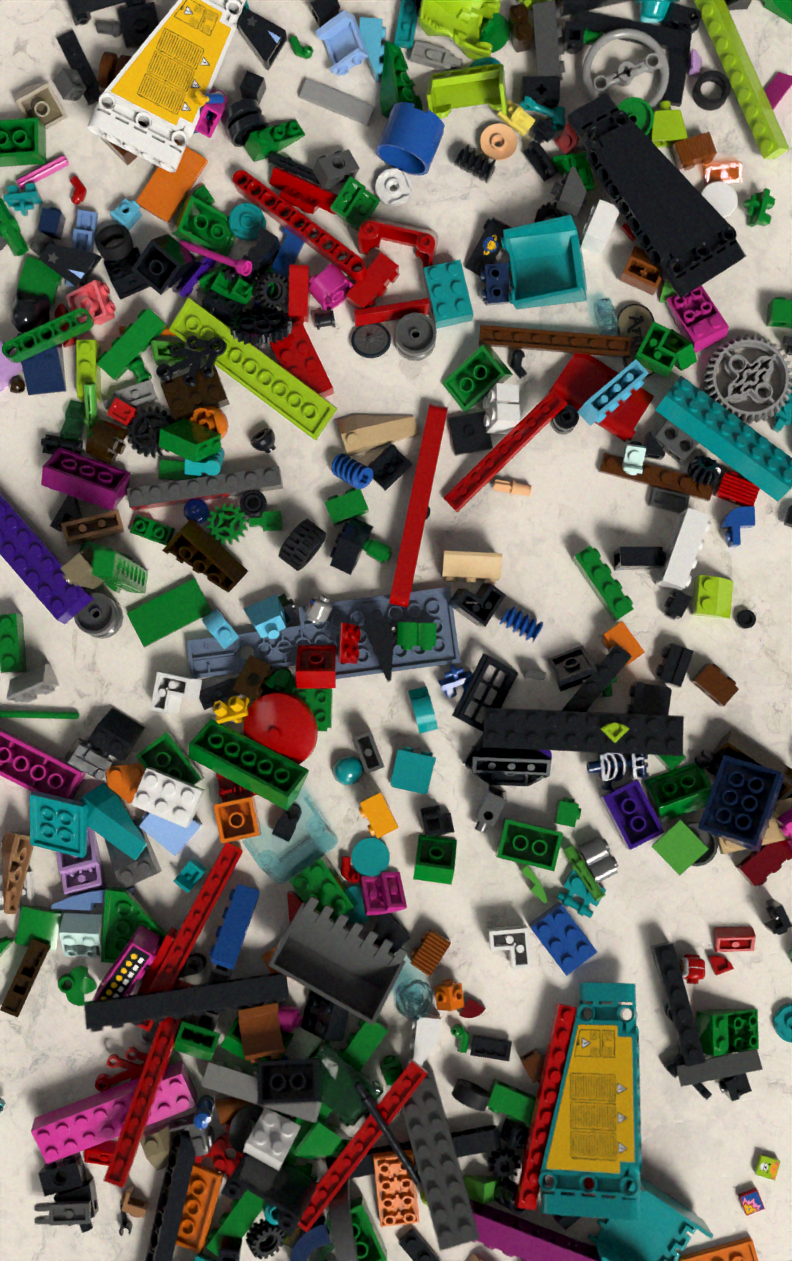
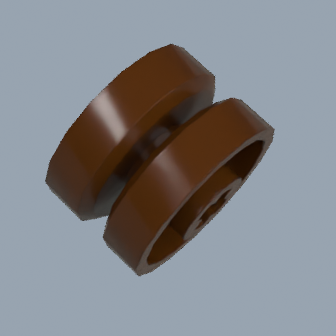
[98,51,132,94]

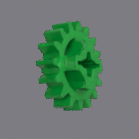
[206,503,248,545]

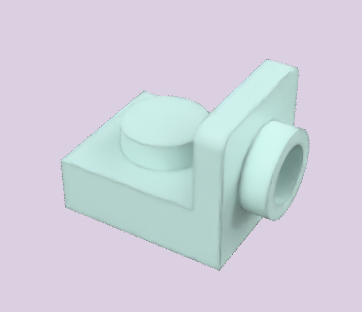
[622,443,646,475]

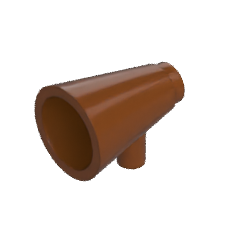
[214,1097,254,1126]

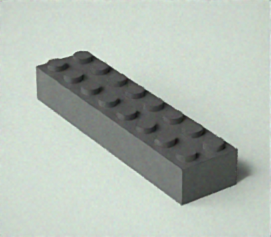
[402,1071,480,1251]

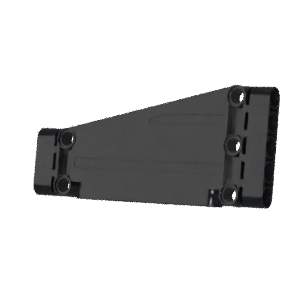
[566,93,746,299]

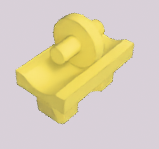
[497,100,536,137]

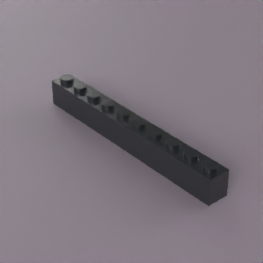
[84,972,289,1032]

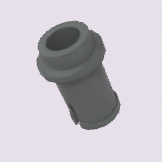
[97,21,122,38]

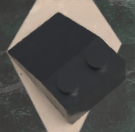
[365,618,396,682]

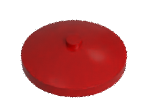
[243,692,318,764]

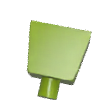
[649,101,688,148]

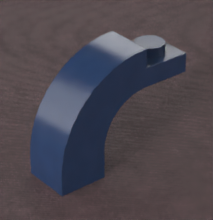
[290,1216,331,1261]

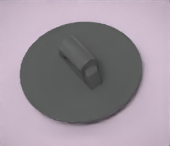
[229,1105,264,1154]

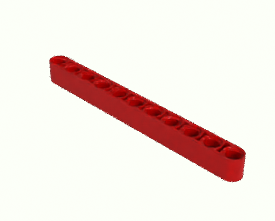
[389,404,448,607]

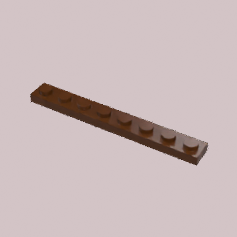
[479,325,632,358]

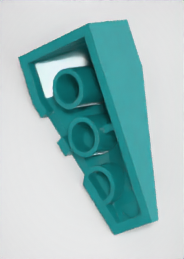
[79,783,147,860]

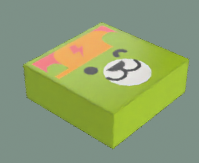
[754,1153,781,1181]

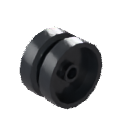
[221,98,269,147]

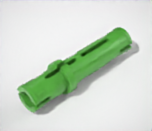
[83,381,100,439]
[563,845,606,902]

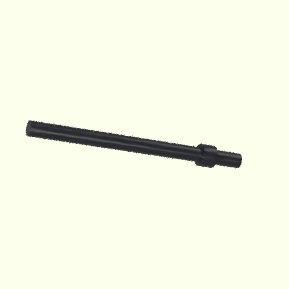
[354,1081,421,1185]

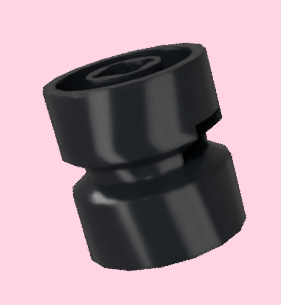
[551,404,579,435]
[494,1178,527,1214]

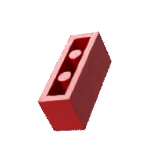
[346,252,399,310]

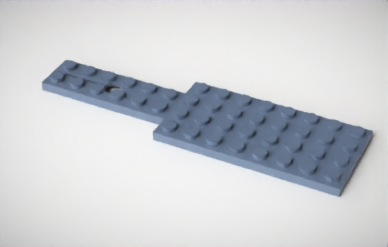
[186,587,460,679]

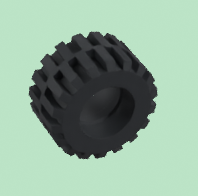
[278,519,326,571]

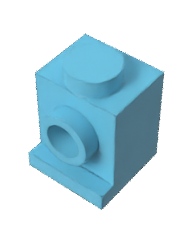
[110,198,142,230]

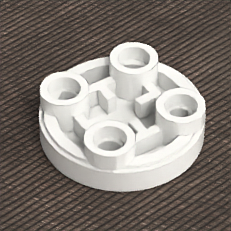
[701,181,738,219]

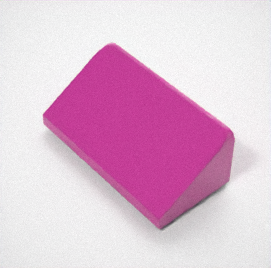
[765,72,792,110]

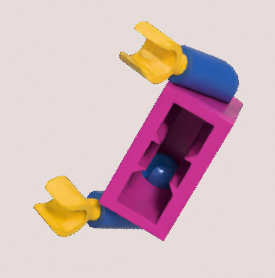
[192,89,228,138]

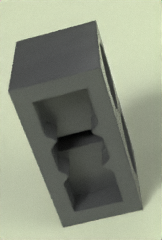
[654,420,699,464]

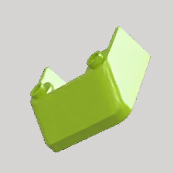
[427,63,507,119]

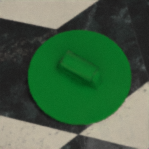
[478,13,510,53]

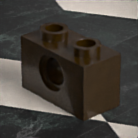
[232,655,273,700]

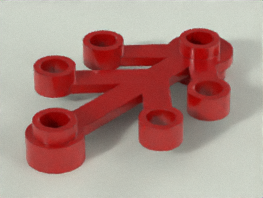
[95,1047,168,1092]

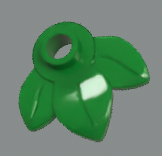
[58,966,97,1006]

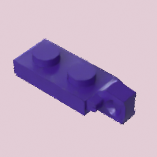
[173,256,217,298]

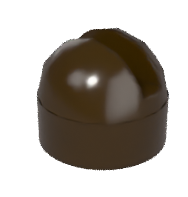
[10,377,25,394]

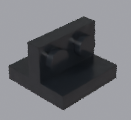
[547,645,597,692]

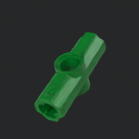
[0,198,29,257]

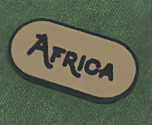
[616,304,655,379]

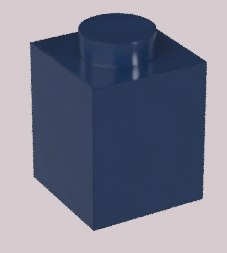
[38,207,66,240]

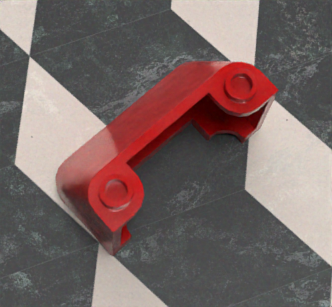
[358,217,438,268]

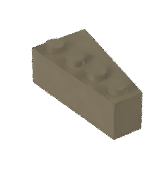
[60,546,104,590]

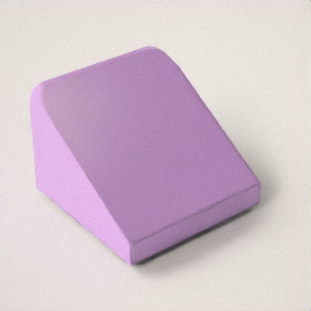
[688,49,702,77]

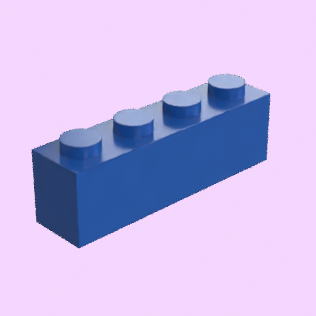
[209,884,260,970]

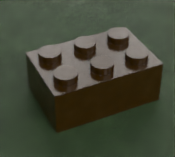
[160,364,230,422]

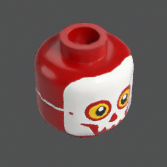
[679,954,705,984]

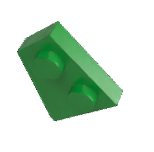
[552,152,595,192]

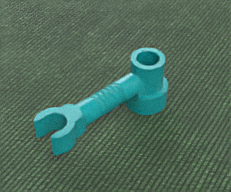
[520,96,566,130]

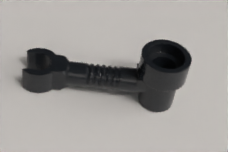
[664,1054,712,1100]

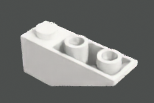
[408,1012,441,1066]

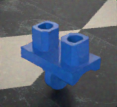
[438,664,472,698]

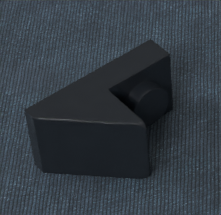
[624,432,665,460]
[50,495,83,532]

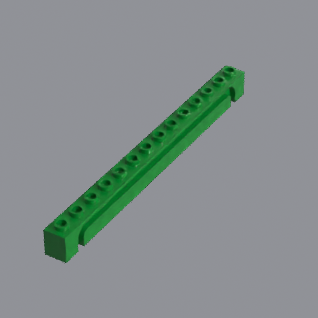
[206,1018,388,1257]

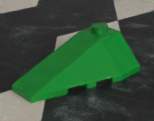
[379,41,423,118]

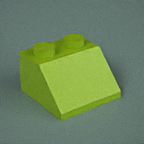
[691,575,734,619]

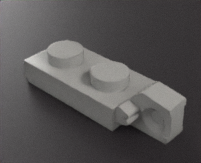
[409,41,462,71]
[103,380,157,411]

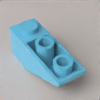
[359,17,386,82]

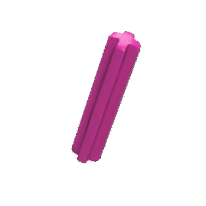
[16,155,69,189]

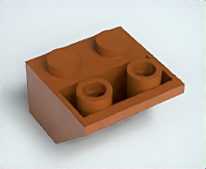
[619,246,662,295]

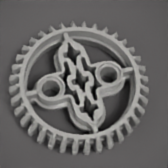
[703,335,792,424]

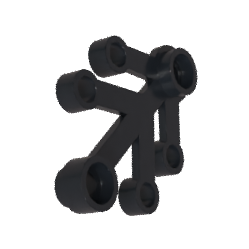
[156,336,226,387]

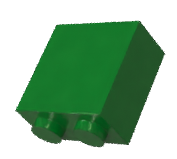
[293,688,333,731]

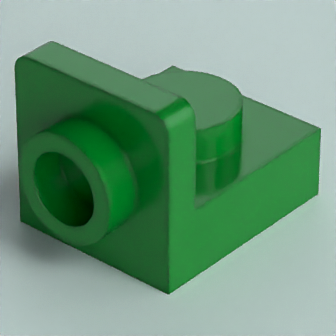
[380,1055,403,1086]

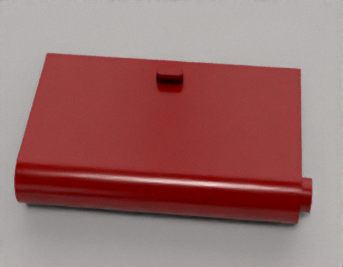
[549,353,654,442]

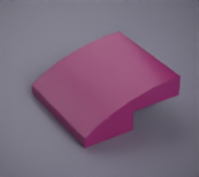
[359,872,407,916]

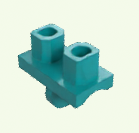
[3,183,43,216]

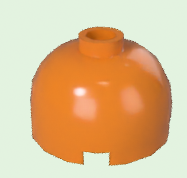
[190,406,229,440]

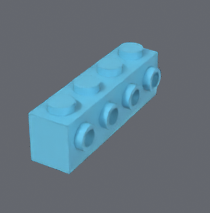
[577,359,649,426]

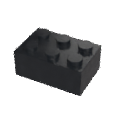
[258,1059,323,1106]

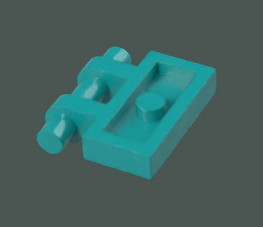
[556,869,606,918]

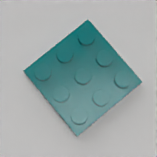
[30,791,87,858]

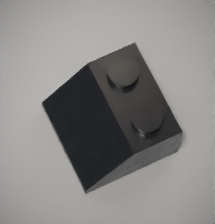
[87,708,145,761]

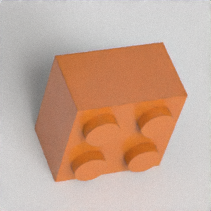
[213,796,262,844]

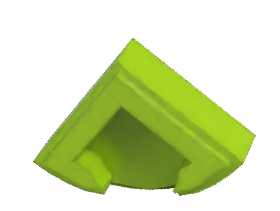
[600,723,629,743]

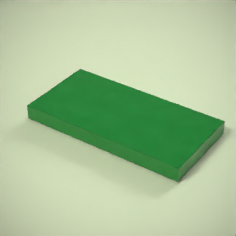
[127,578,212,647]

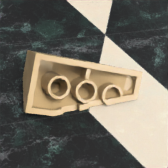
[336,415,419,456]

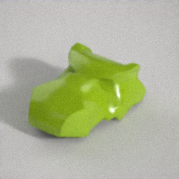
[418,0,501,60]

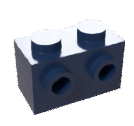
[480,263,510,306]

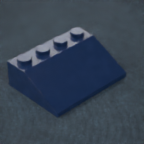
[698,755,784,852]

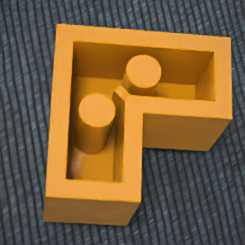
[358,791,399,839]

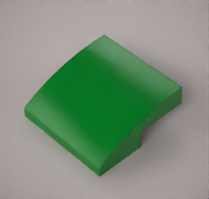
[330,176,381,232]
[17,256,62,304]
[15,905,63,951]

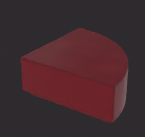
[459,997,486,1018]

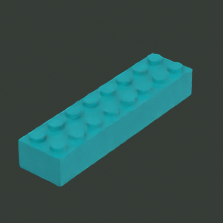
[655,376,792,502]

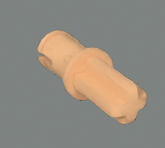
[493,479,532,497]

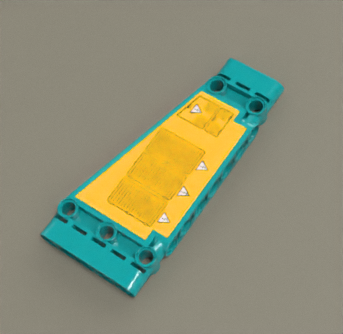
[539,982,642,1220]

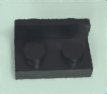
[764,898,792,935]

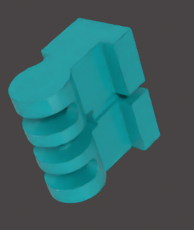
[185,447,225,476]

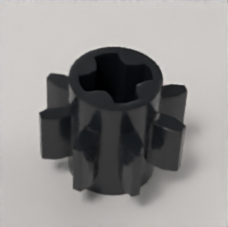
[532,119,556,144]

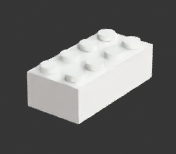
[655,508,711,591]

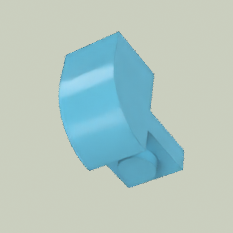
[202,608,240,649]

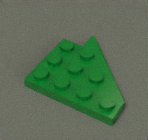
[101,887,173,967]

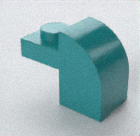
[408,686,438,734]

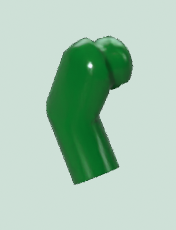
[289,36,313,59]
[451,1024,469,1053]

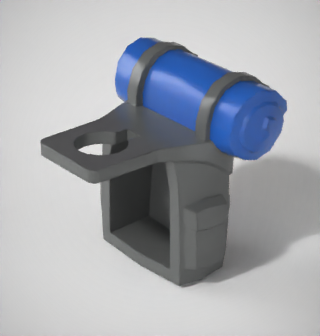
[168,1095,215,1157]

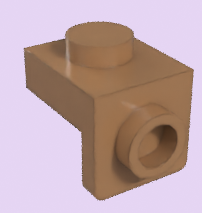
[120,1185,150,1218]

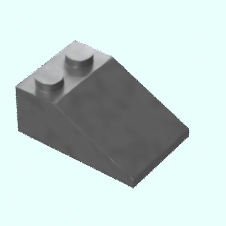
[104,818,162,889]

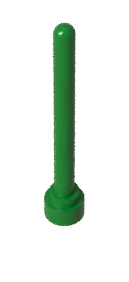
[0,710,80,719]

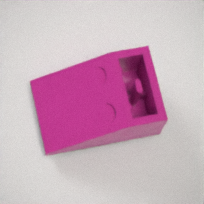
[666,285,729,353]

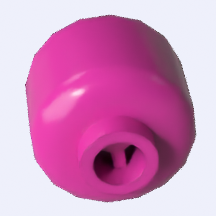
[278,1004,302,1033]

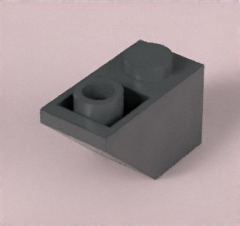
[555,167,587,216]

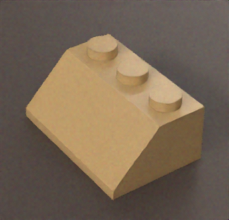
[442,551,503,584]

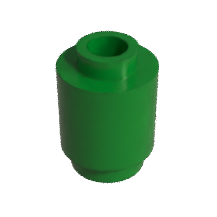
[363,537,393,564]

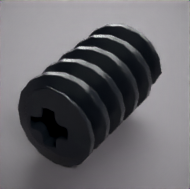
[454,145,496,183]

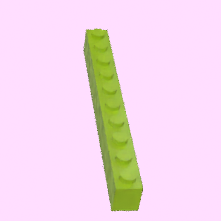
[694,0,790,160]

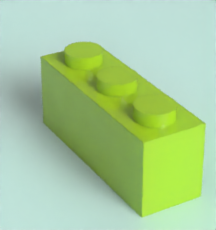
[76,340,101,402]

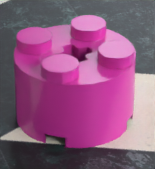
[309,263,353,310]

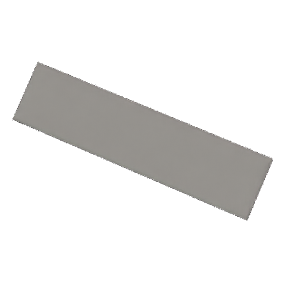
[299,78,375,126]

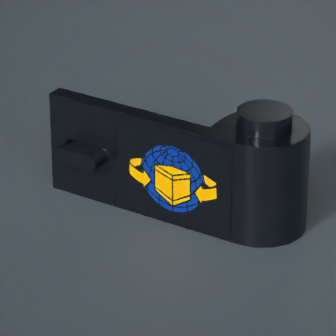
[465,217,512,276]

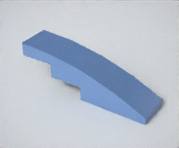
[66,209,98,288]
[51,886,135,911]

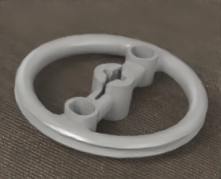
[582,28,669,119]

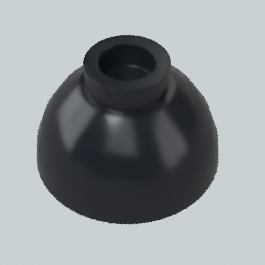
[250,428,276,454]
[240,490,267,516]

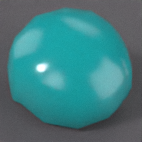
[332,756,363,785]

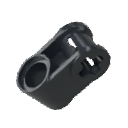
[663,3,702,33]
[272,803,302,842]
[177,953,207,979]

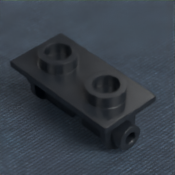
[523,141,559,182]
[41,434,83,455]

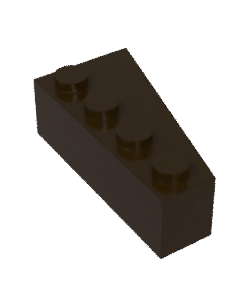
[162,519,248,593]

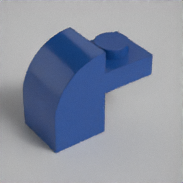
[720,506,755,547]

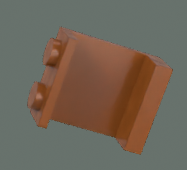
[237,1003,286,1064]

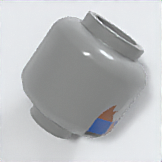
[304,594,333,624]

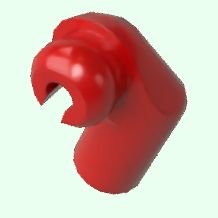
[70,176,87,205]
[341,856,360,883]

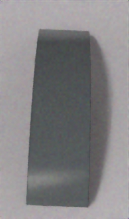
[329,1179,358,1261]

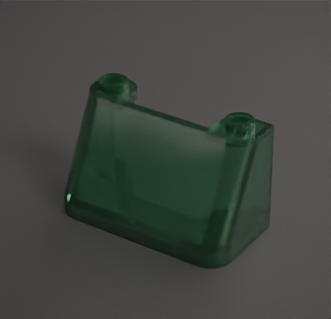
[305,1039,384,1127]

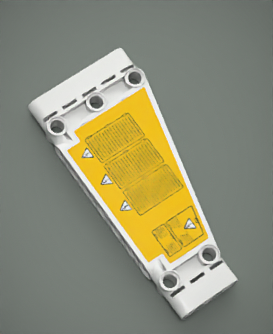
[87,0,246,173]

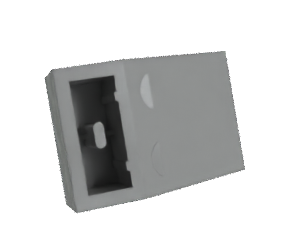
[6,664,59,703]

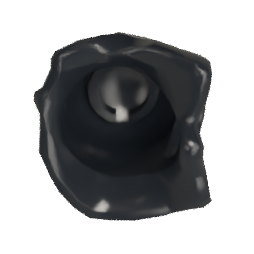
[10,290,51,333]

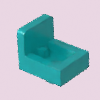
[174,857,207,893]

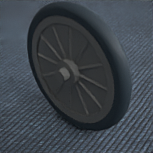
[351,323,391,358]

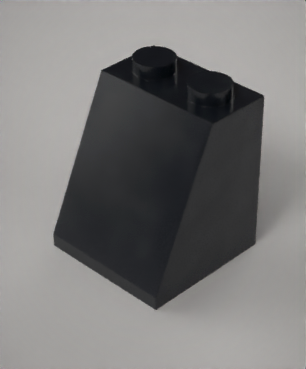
[131,234,197,295]

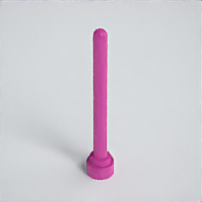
[179,240,252,276]

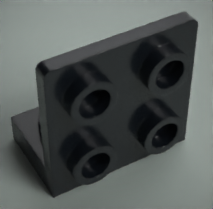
[104,247,151,300]

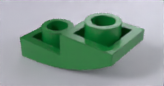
[130,515,175,546]

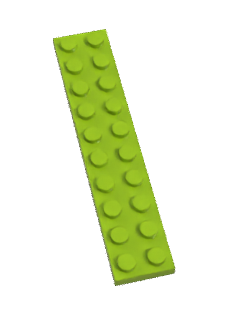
[168,298,338,440]

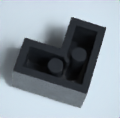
[330,517,374,575]
[448,583,506,627]

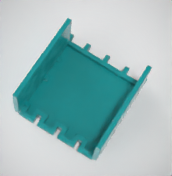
[587,1176,713,1261]

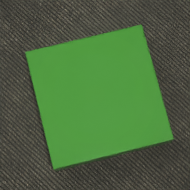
[652,819,708,876]

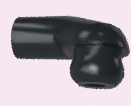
[510,350,527,379]

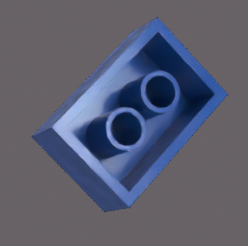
[529,901,597,976]

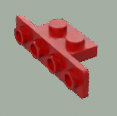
[269,167,338,215]

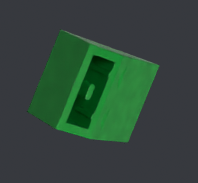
[697,1009,759,1056]

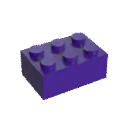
[600,779,665,850]

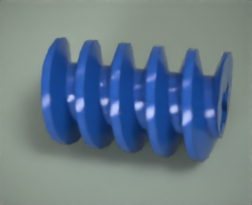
[331,453,373,489]
[499,605,543,643]

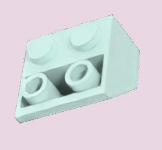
[59,913,103,958]

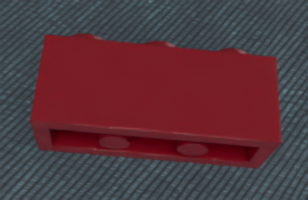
[735,839,792,887]

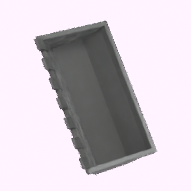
[268,896,408,1026]

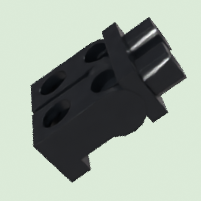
[242,227,281,285]

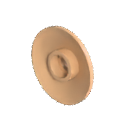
[480,123,517,161]

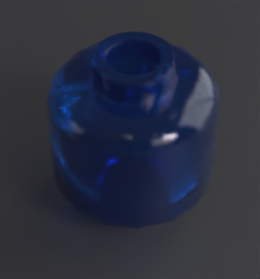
[183,498,210,525]

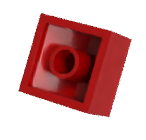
[296,645,336,689]

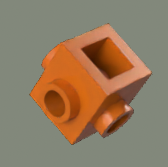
[434,979,464,1011]

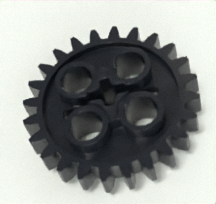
[229,306,292,346]

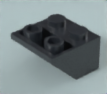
[300,989,349,1041]

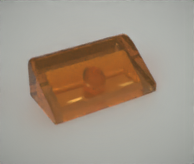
[702,161,743,186]

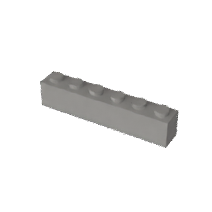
[201,1060,322,1122]

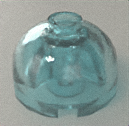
[393,979,433,1020]

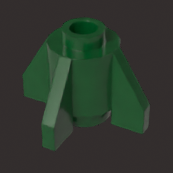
[262,668,296,695]

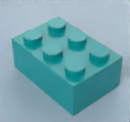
[423,260,473,329]

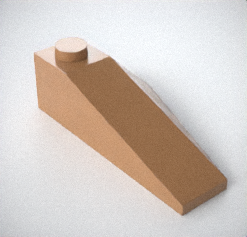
[1,831,34,914]

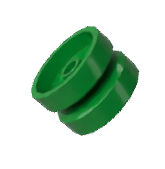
[617,97,654,135]

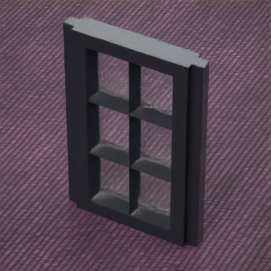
[452,653,518,732]

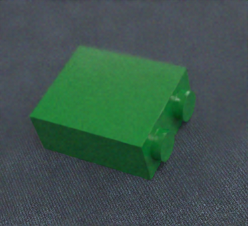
[159,419,221,462]
[173,1021,220,1062]

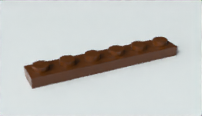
[599,453,714,501]

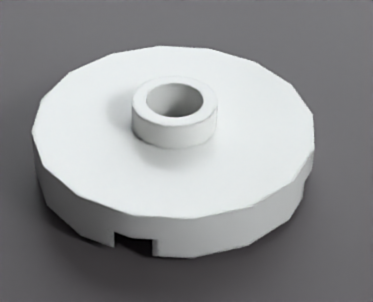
[375,168,412,207]

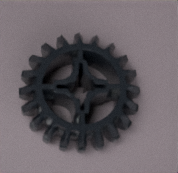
[126,406,175,458]

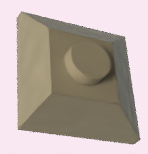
[12,82,68,129]
[140,1122,185,1171]

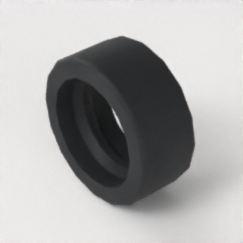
[692,70,731,111]
[95,224,134,261]
[451,1079,491,1111]

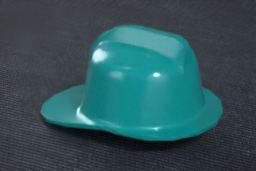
[635,0,680,24]

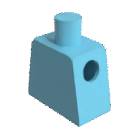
[244,594,286,639]

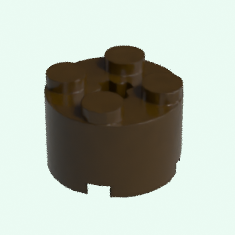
[86,419,128,465]

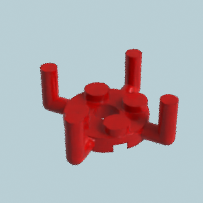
[195,1121,243,1182]

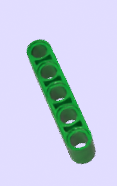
[1,308,94,363]

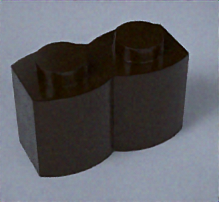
[508,3,533,53]

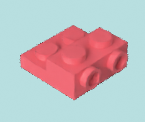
[65,280,116,325]

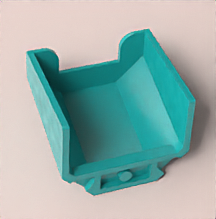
[501,215,587,310]

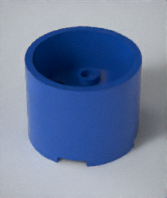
[376,102,445,176]

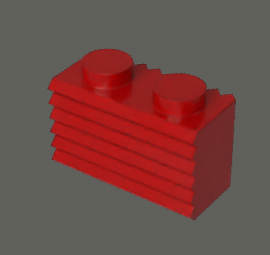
[714,471,760,507]

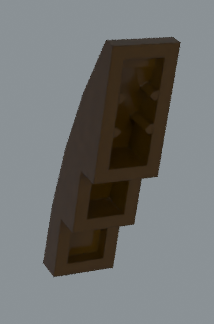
[0,938,51,1018]

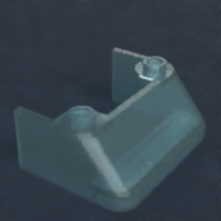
[242,795,338,884]

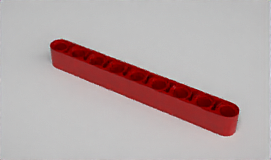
[233,170,367,281]

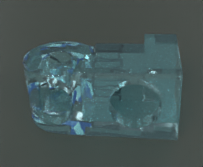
[594,297,619,335]

